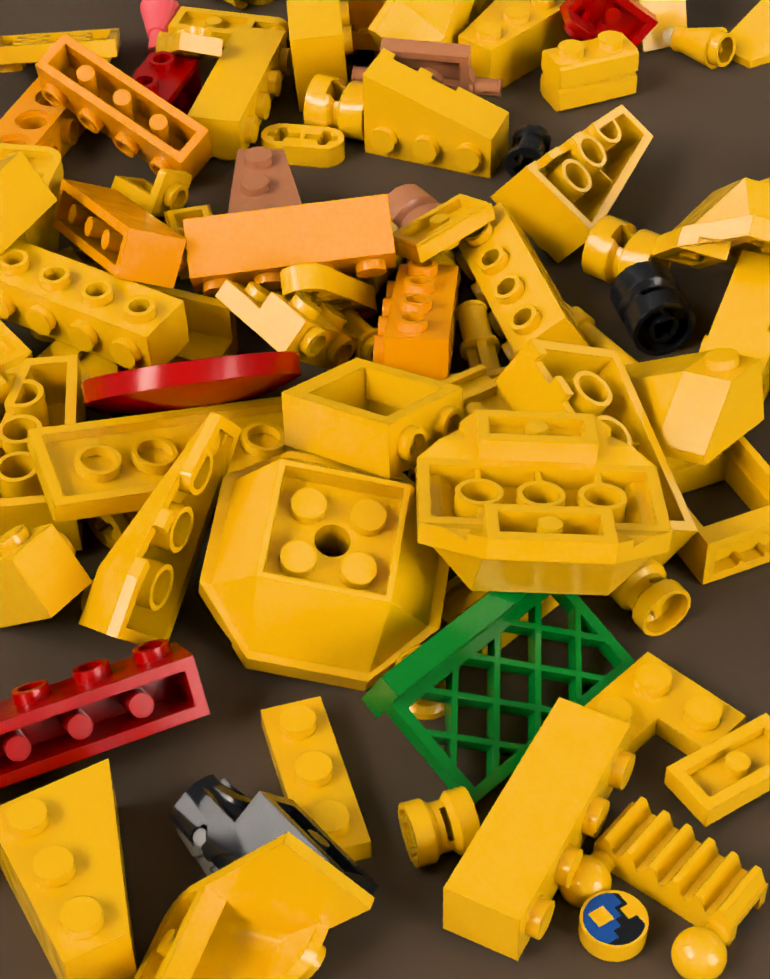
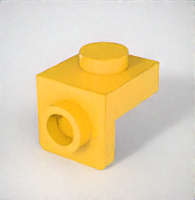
[111,168,193,217]

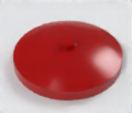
[81,351,302,415]

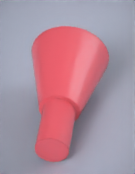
[140,0,180,55]

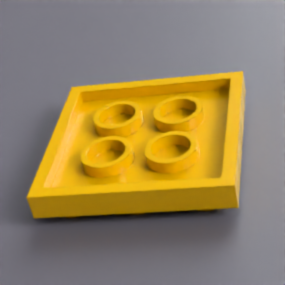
[0,28,121,73]

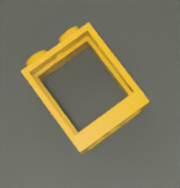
[281,357,465,479]
[665,436,770,585]

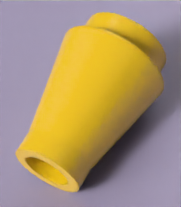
[670,26,736,69]

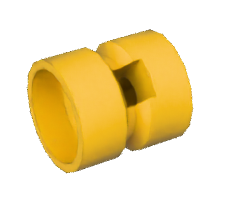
[303,73,364,141]
[581,215,671,284]

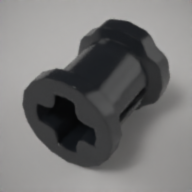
[505,124,552,177]

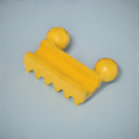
[559,796,768,979]

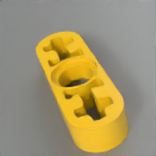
[280,263,378,319]

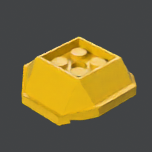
[652,177,770,269]
[416,409,672,596]
[198,450,449,691]

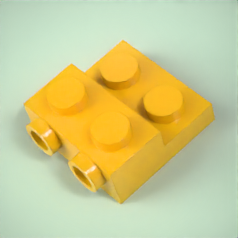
[215,279,358,370]

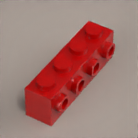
[0,639,210,789]

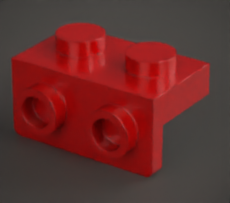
[560,0,658,47]

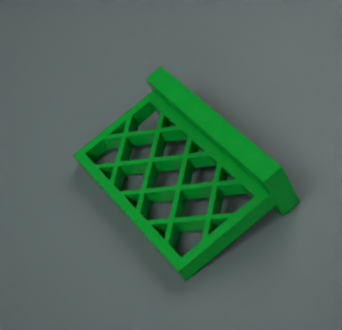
[361,591,635,805]

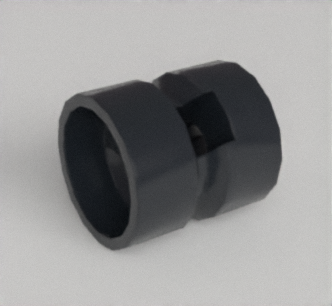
[610,261,696,356]

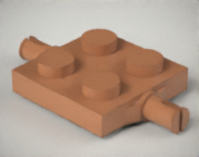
[351,37,502,98]

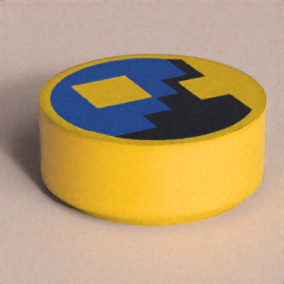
[578,890,649,962]

